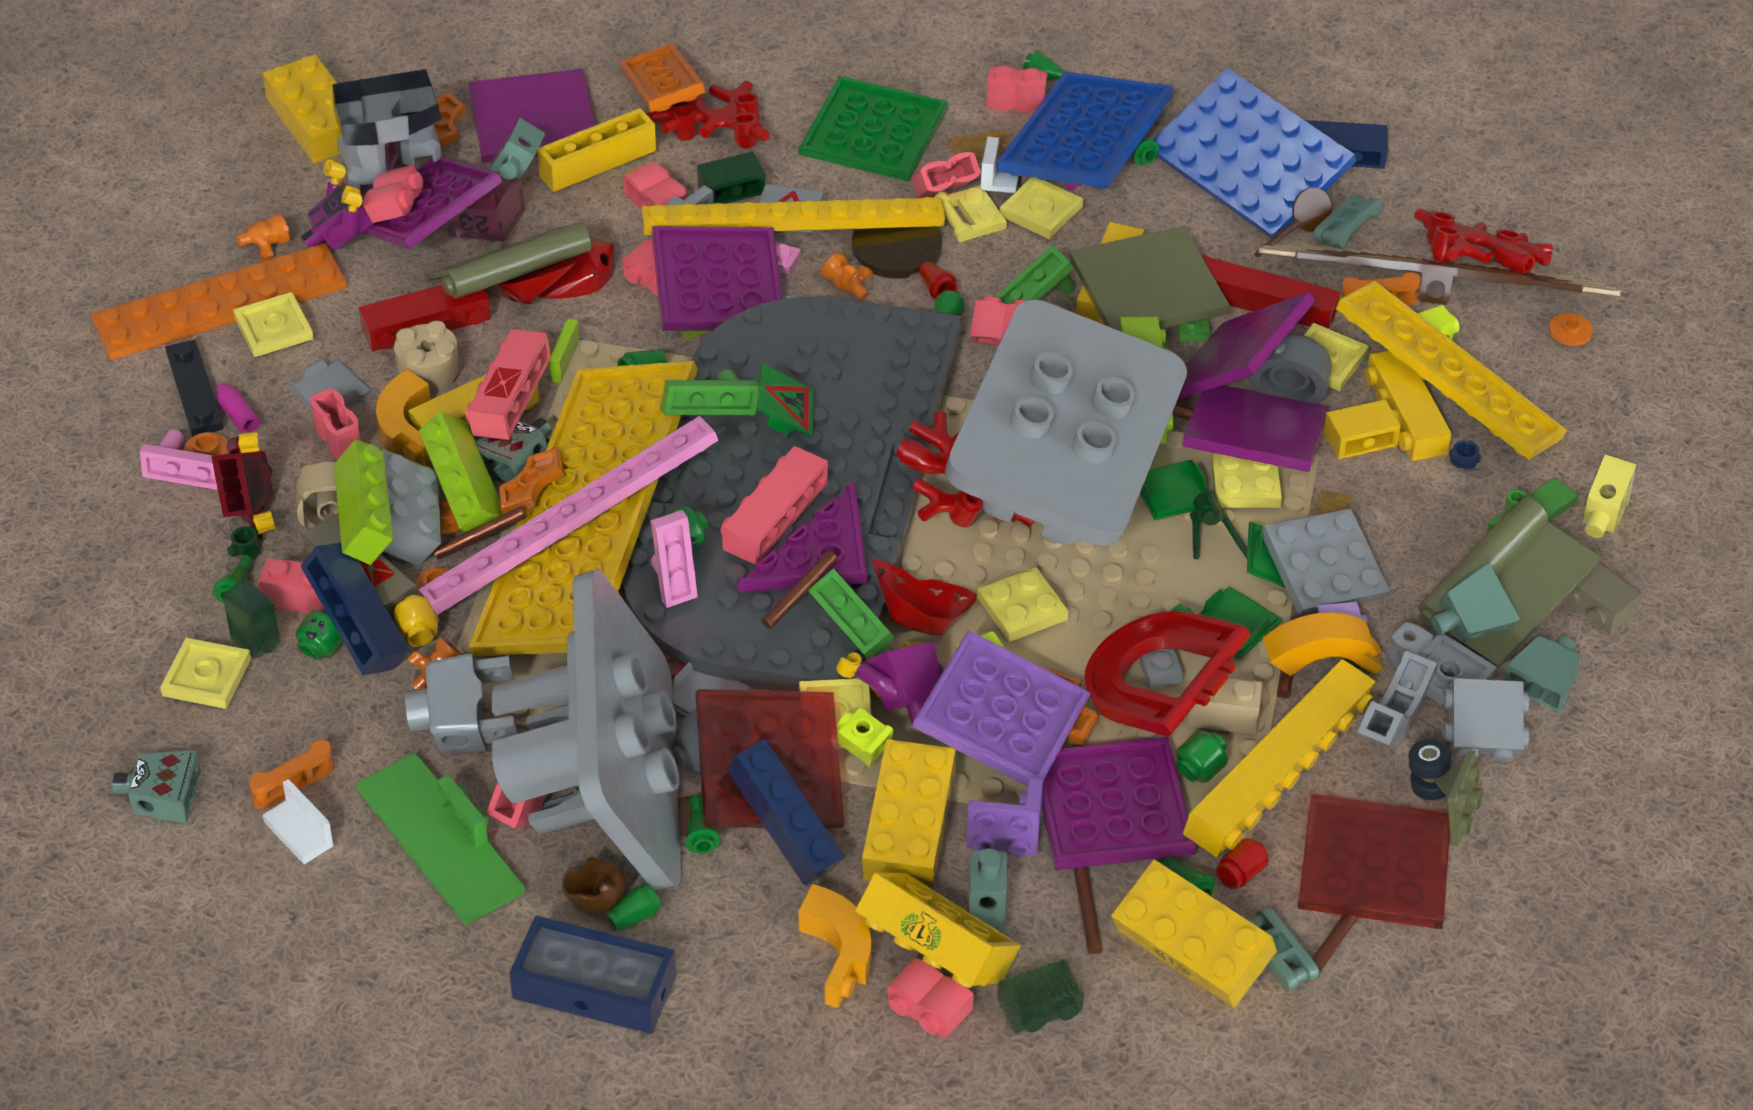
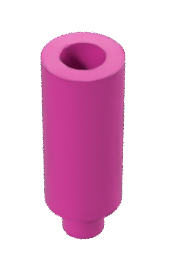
[216,383,260,433]

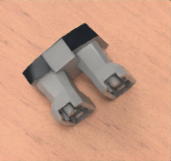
[332,69,442,192]

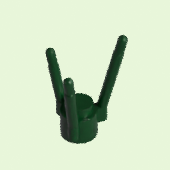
[1190,491,1248,560]

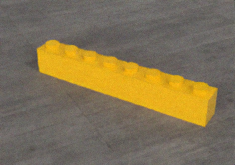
[1182,659,1376,858]

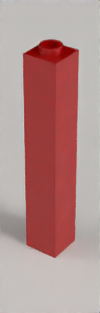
[1201,255,1340,329]

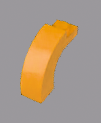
[376,369,432,467]
[1262,612,1384,677]
[798,884,871,1009]

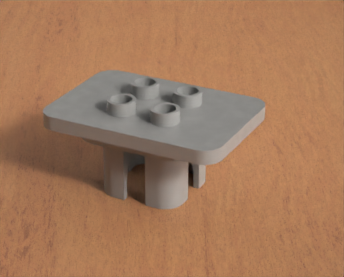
[945,300,1187,545]
[492,569,681,891]

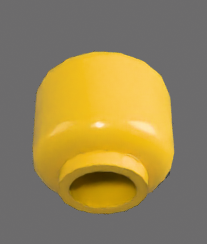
[393,595,440,647]

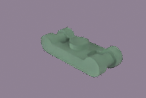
[1314,194,1383,247]
[1245,907,1319,993]

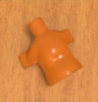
[235,213,290,262]
[820,252,873,301]
[408,636,463,689]

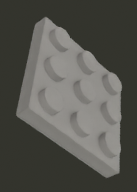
[1262,509,1390,616]

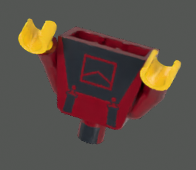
[211,432,276,534]

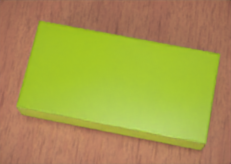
[549,319,580,383]

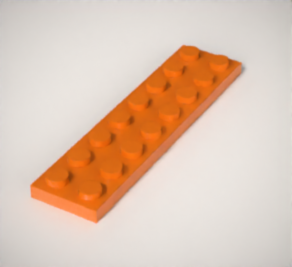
[90,243,347,360]

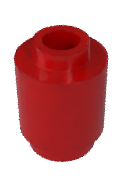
[1216,838,1269,889]

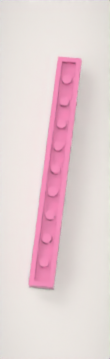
[419,416,719,615]

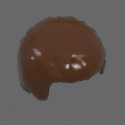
[562,857,626,915]

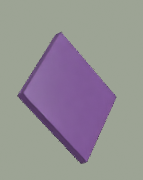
[912,630,1091,786]

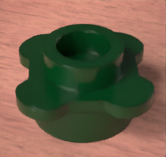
[227,526,263,557]

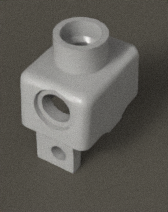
[405,653,519,754]

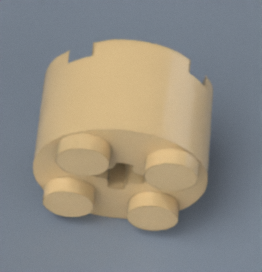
[394,321,460,393]
[296,462,339,529]

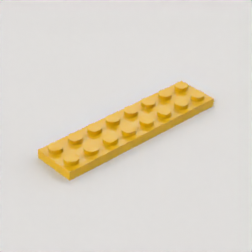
[1336,281,1567,460]

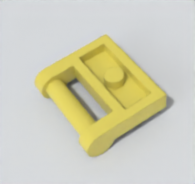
[934,185,1007,242]

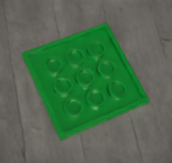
[798,76,948,182]

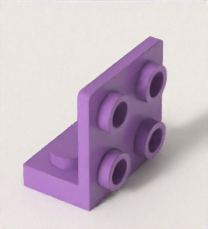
[966,778,1043,857]

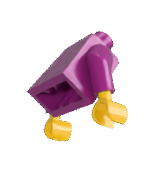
[300,159,374,250]
[836,641,944,725]

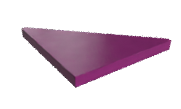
[737,482,867,592]

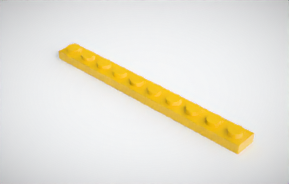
[641,197,945,235]

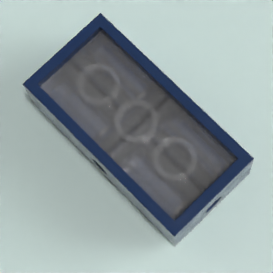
[509,915,676,1034]

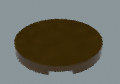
[852,226,942,279]

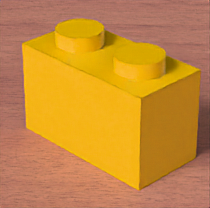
[1324,399,1401,459]

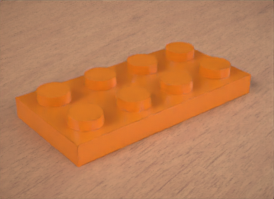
[619,43,705,112]

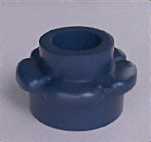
[1449,441,1481,470]

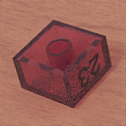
[446,177,525,242]

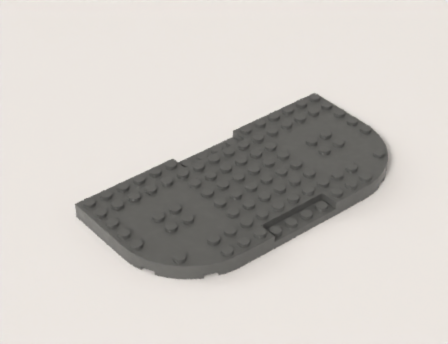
[623,296,961,695]

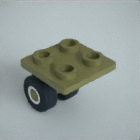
[1408,739,1483,846]

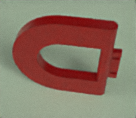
[1084,611,1250,737]

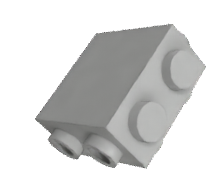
[1442,678,1529,761]

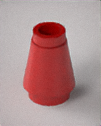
[919,262,957,300]

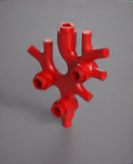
[645,80,770,149]
[1414,208,1553,274]
[895,411,1034,528]

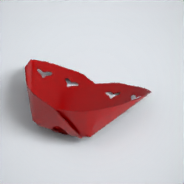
[538,236,614,299]
[498,260,577,304]
[871,559,977,636]

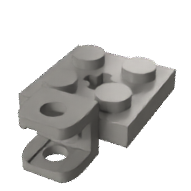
[1387,622,1497,705]

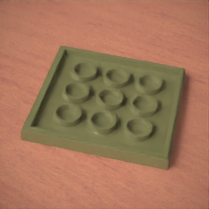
[1069,226,1230,331]

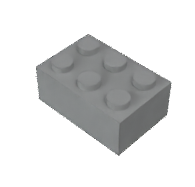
[381,448,441,565]

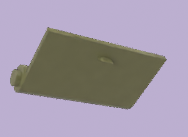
[425,222,591,299]
[1418,496,1601,669]

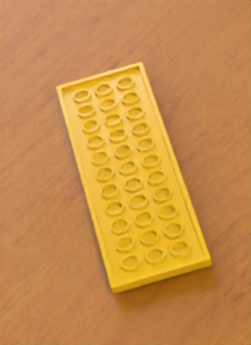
[468,361,698,656]

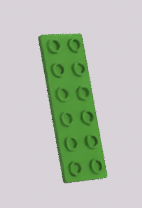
[356,753,525,925]

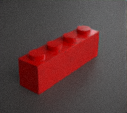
[358,285,491,352]

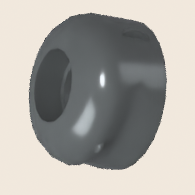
[1249,333,1332,404]

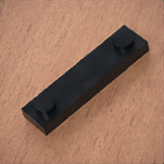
[165,339,224,437]

